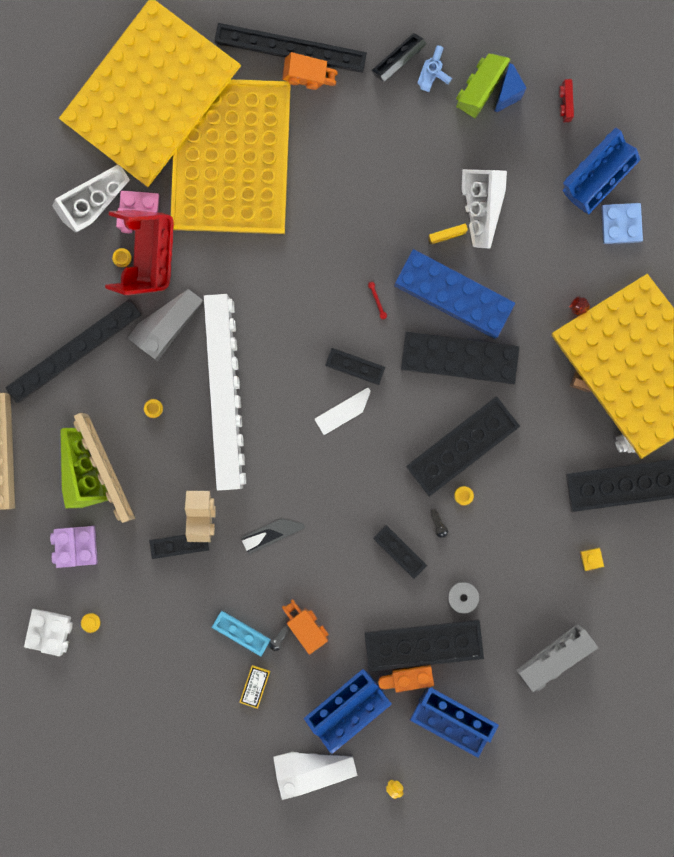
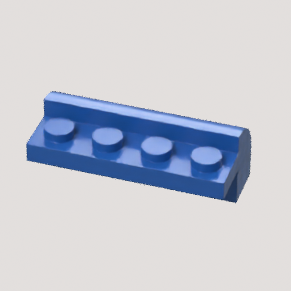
[562,127,641,215]
[304,669,392,754]
[409,687,499,758]

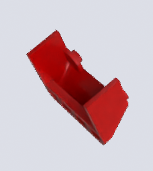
[105,210,174,295]

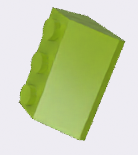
[456,53,510,119]

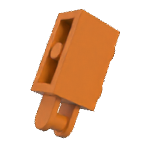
[282,52,338,90]
[282,599,329,655]
[378,665,434,692]

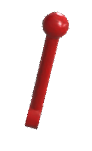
[368,282,387,319]

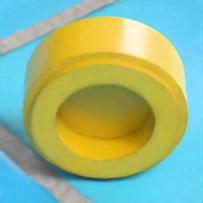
[454,486,474,505]

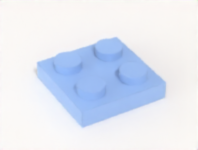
[601,203,643,244]

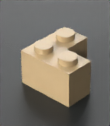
[185,491,216,542]

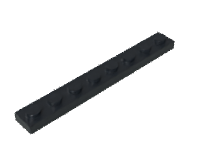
[214,23,367,73]
[5,299,141,404]

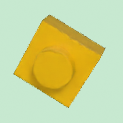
[580,548,604,571]

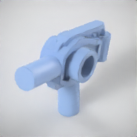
[418,45,452,92]

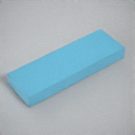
[211,610,271,657]

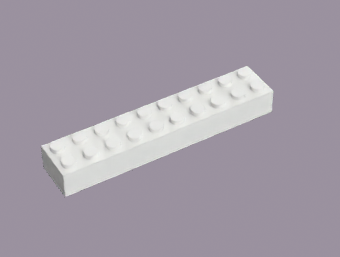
[204,294,246,490]

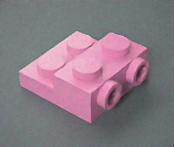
[116,191,160,234]

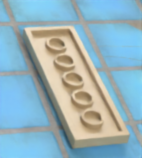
[73,413,135,523]

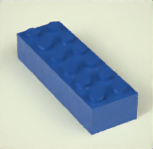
[394,249,515,339]

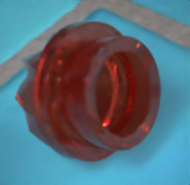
[570,296,590,315]

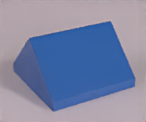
[494,63,527,112]

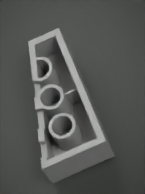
[516,624,599,692]

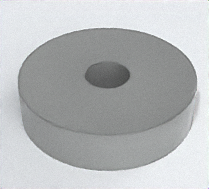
[448,582,479,613]

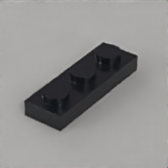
[371,33,426,81]
[325,348,386,385]
[373,525,427,579]
[149,535,210,559]

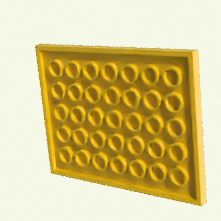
[59,0,241,187]
[171,79,291,234]
[551,274,674,459]

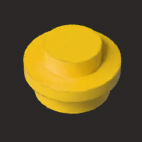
[112,248,132,268]
[144,399,163,418]
[81,613,101,633]
[386,780,404,799]

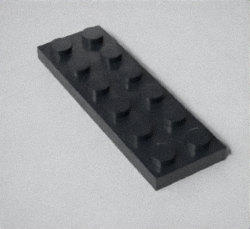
[401,332,520,384]
[406,396,520,497]
[566,459,674,512]
[365,620,484,672]

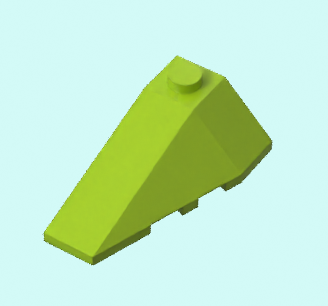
[61,428,109,508]

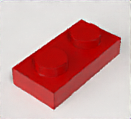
[559,79,574,122]

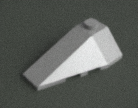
[128,289,204,361]

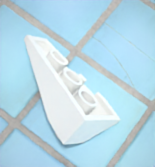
[52,165,130,233]
[462,169,507,248]
[273,752,358,800]

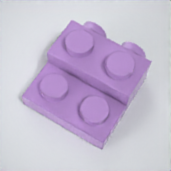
[50,526,98,568]

